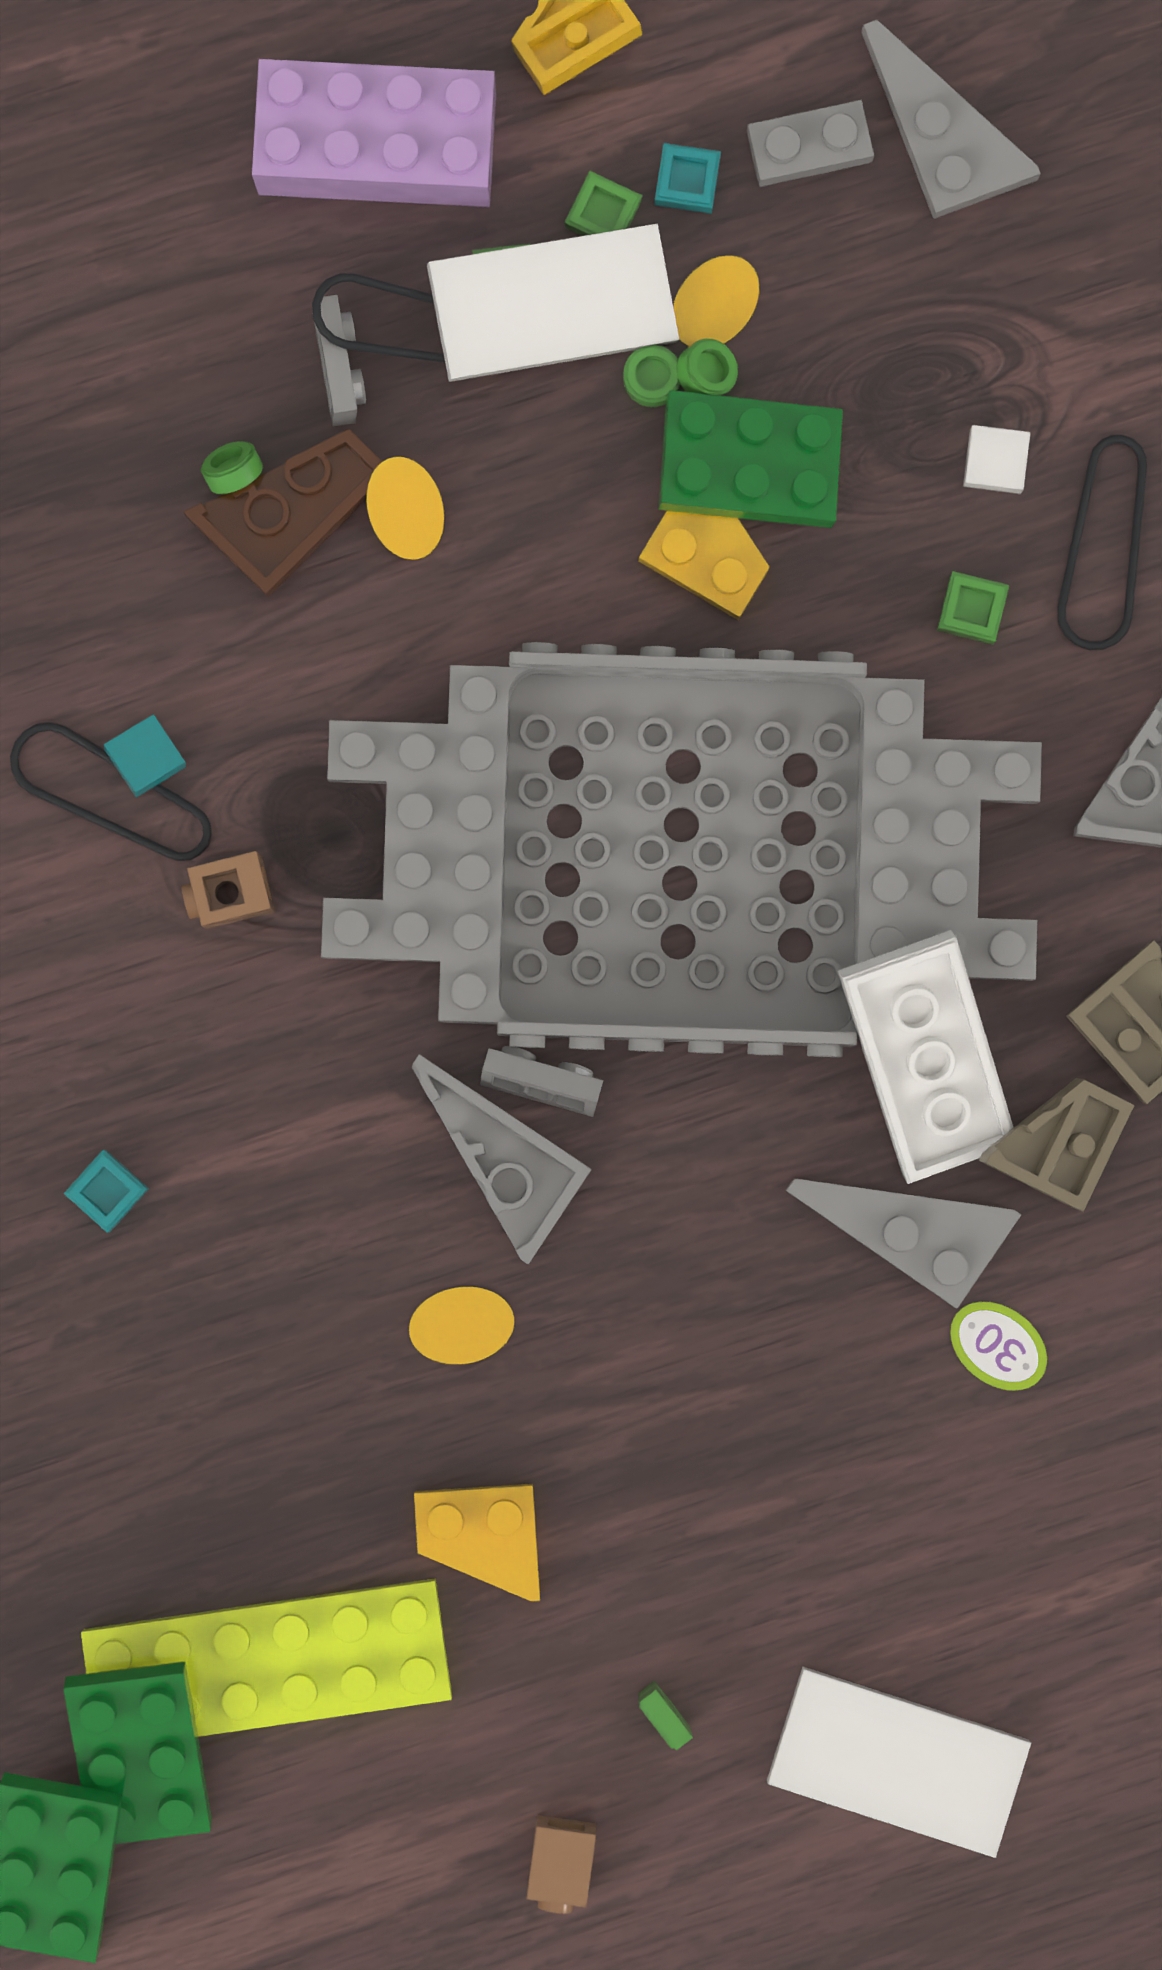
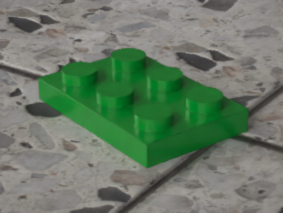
[658,390,843,528]
[63,1661,212,1844]
[0,1772,123,1963]

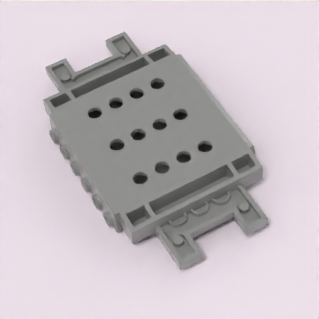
[321,642,1042,1057]

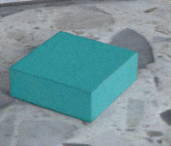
[654,143,721,214]
[104,714,186,798]
[63,1149,149,1233]

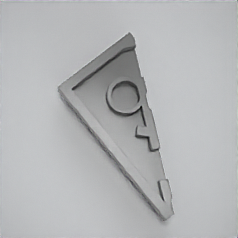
[862,20,1041,219]
[1073,696,1162,847]
[412,1054,592,1264]
[785,1178,1021,1309]

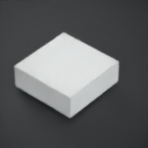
[963,425,1030,494]

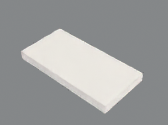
[427,224,679,382]
[838,930,1014,1184]
[767,1667,1031,1858]

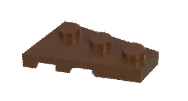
[183,429,382,597]

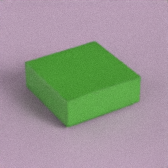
[565,171,642,236]
[936,571,1009,645]
[638,1681,693,1751]

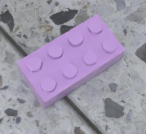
[252,59,496,207]

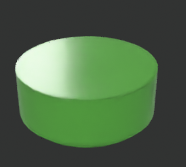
[677,339,738,396]
[623,345,681,407]
[201,441,263,494]

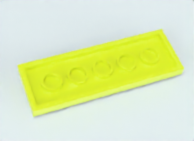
[81,1578,452,1737]

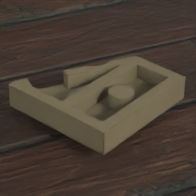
[1066,940,1162,1105]
[979,1078,1134,1212]

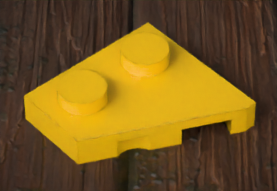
[511,0,642,95]
[638,511,769,621]
[414,1484,540,1601]

